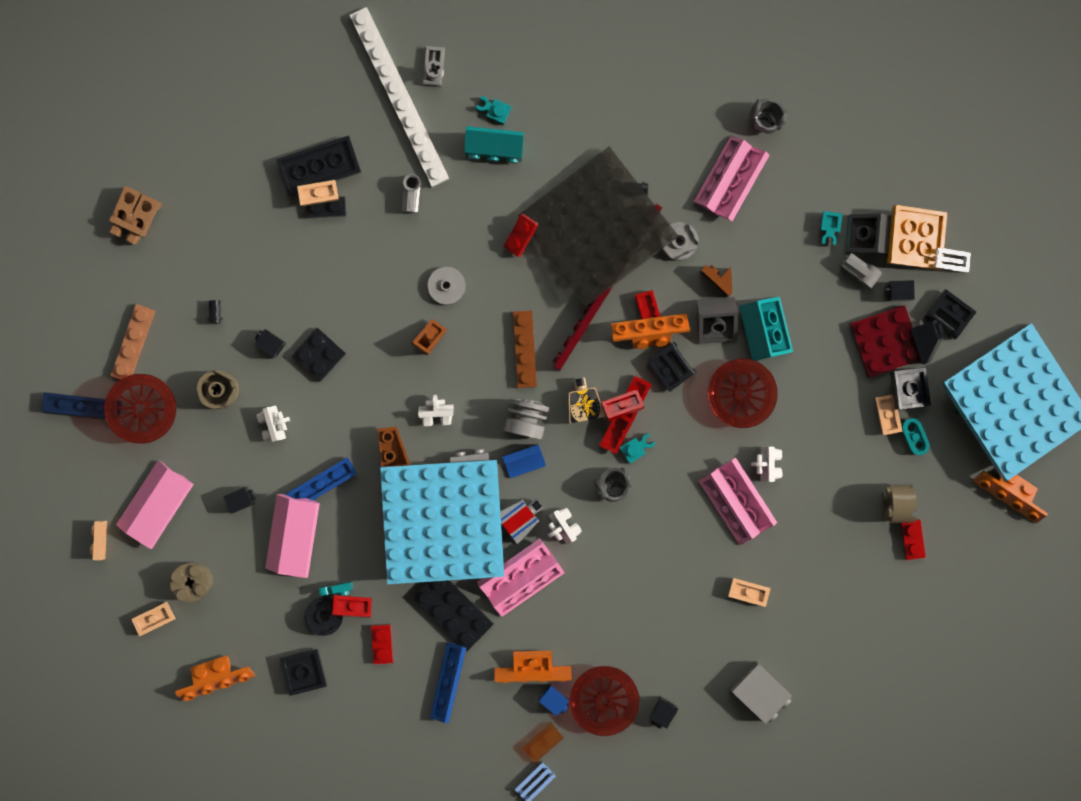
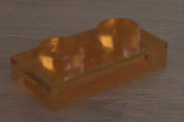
[522,722,564,763]

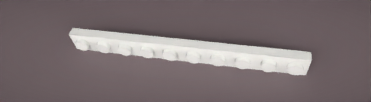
[350,7,449,187]

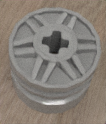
[503,398,549,439]

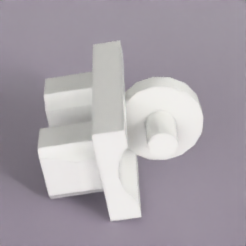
[418,394,454,426]
[256,406,290,442]
[751,447,782,482]
[548,508,582,544]

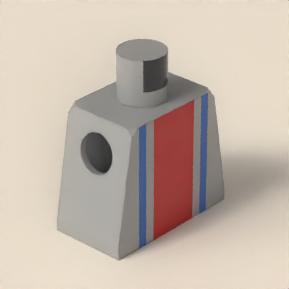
[500,499,543,544]

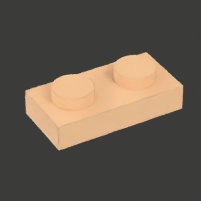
[297,180,339,206]
[874,394,902,435]
[90,520,107,560]
[728,578,771,607]
[131,602,176,636]

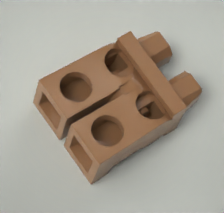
[109,186,163,245]

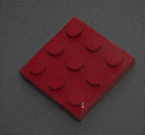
[850,305,921,378]

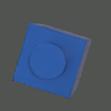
[539,684,569,716]

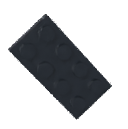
[276,135,362,197]
[412,580,494,651]

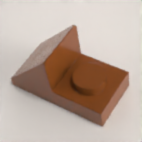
[700,264,732,298]
[411,319,447,355]

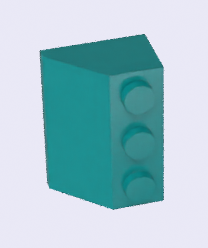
[464,126,524,164]
[739,297,793,362]

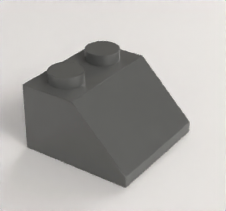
[846,213,892,255]
[696,297,738,344]

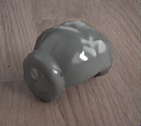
[749,99,788,134]
[594,467,633,502]

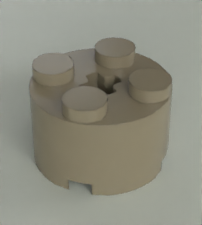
[197,370,239,409]
[882,484,917,523]
[170,562,213,602]

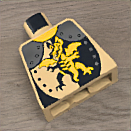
[568,378,606,424]

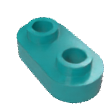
[901,418,930,455]

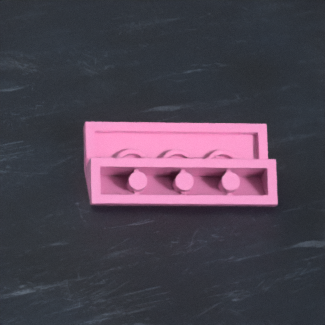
[694,136,769,221]
[698,458,777,545]
[116,461,194,549]
[265,494,320,578]
[477,538,564,617]

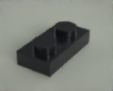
[307,196,346,219]

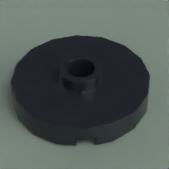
[304,597,343,636]

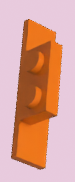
[611,314,690,349]
[973,471,1048,524]
[494,651,572,683]
[175,655,255,701]

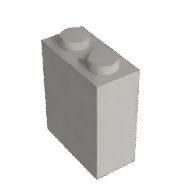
[730,662,792,724]

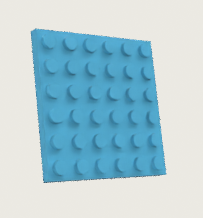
[941,323,1081,481]
[380,460,504,584]

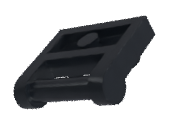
[924,289,976,340]
[647,341,697,392]

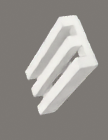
[933,248,970,272]

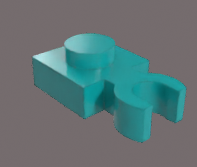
[476,96,512,125]
[820,211,842,246]
[620,433,656,464]
[318,581,354,596]

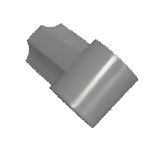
[402,174,421,213]
[841,253,882,289]

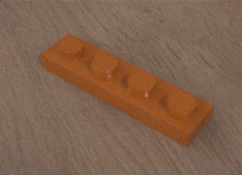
[513,310,537,388]

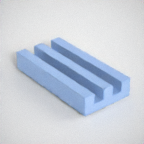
[515,762,556,801]

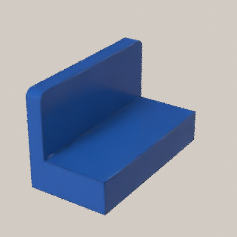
[502,444,546,478]

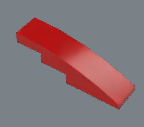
[599,375,652,454]

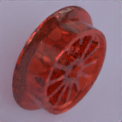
[708,359,778,428]
[104,374,176,444]
[569,666,640,736]

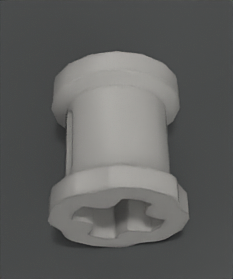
[426,60,444,81]

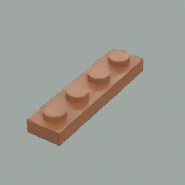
[111,304,156,382]

